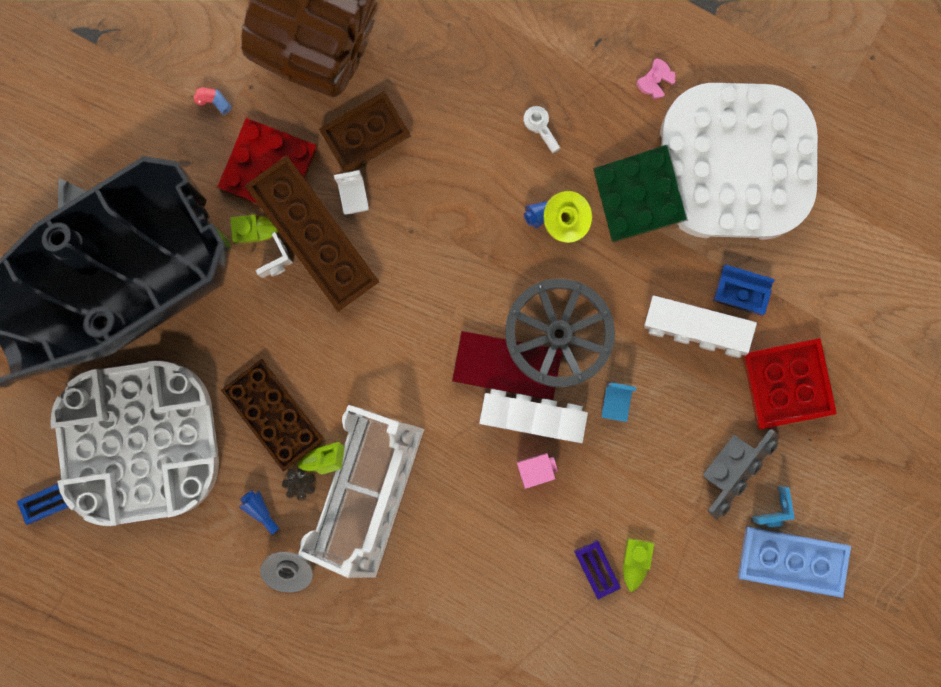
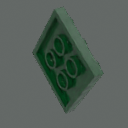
[593,145,689,243]

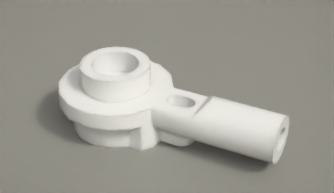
[524,106,561,153]

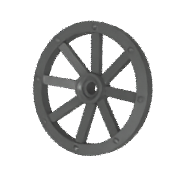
[505,279,615,387]

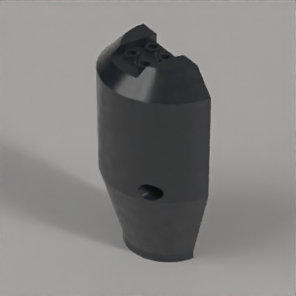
[0,156,231,388]

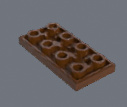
[221,359,325,472]

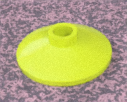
[543,191,592,243]

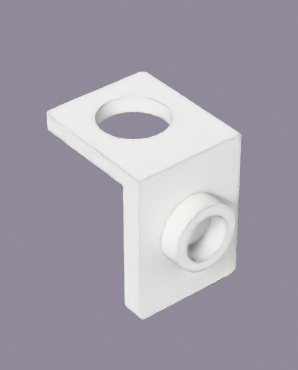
[334,170,369,215]
[255,232,293,278]

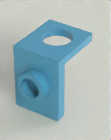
[601,382,637,422]
[752,486,795,527]

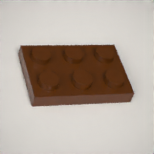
[319,91,411,173]

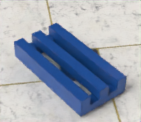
[17,484,69,525]

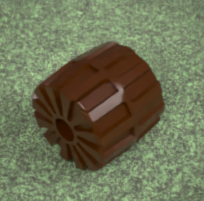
[241,0,377,97]

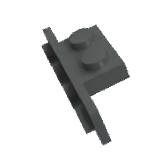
[702,429,779,520]

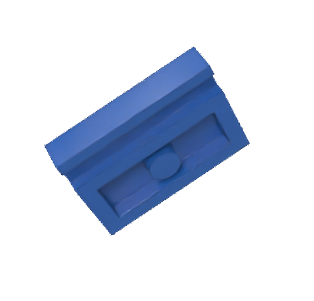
[713,264,775,316]

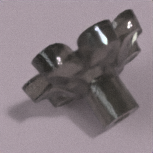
[282,468,316,501]

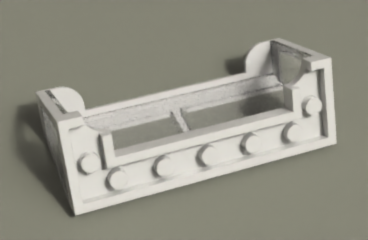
[298,405,424,578]

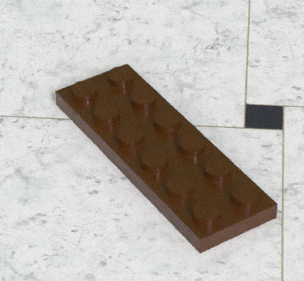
[245,155,379,312]

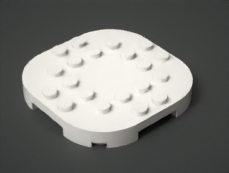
[660,83,818,240]
[51,361,219,526]

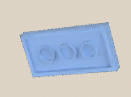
[738,526,851,598]

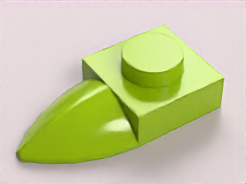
[230,215,279,244]
[296,442,345,475]
[623,538,654,592]

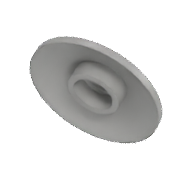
[260,552,313,592]

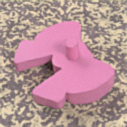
[636,58,675,99]

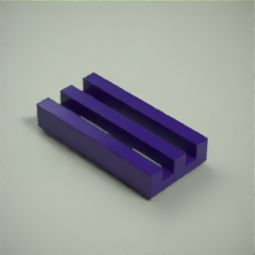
[574,540,621,599]

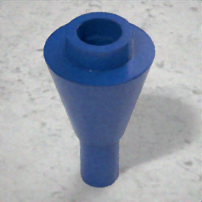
[524,201,548,229]
[239,490,279,535]

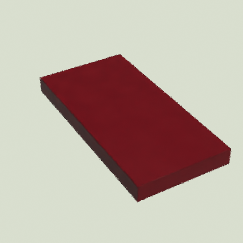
[452,331,562,400]

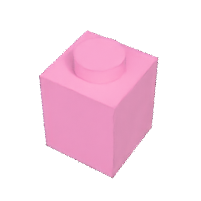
[516,453,558,489]

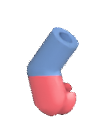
[194,87,232,115]

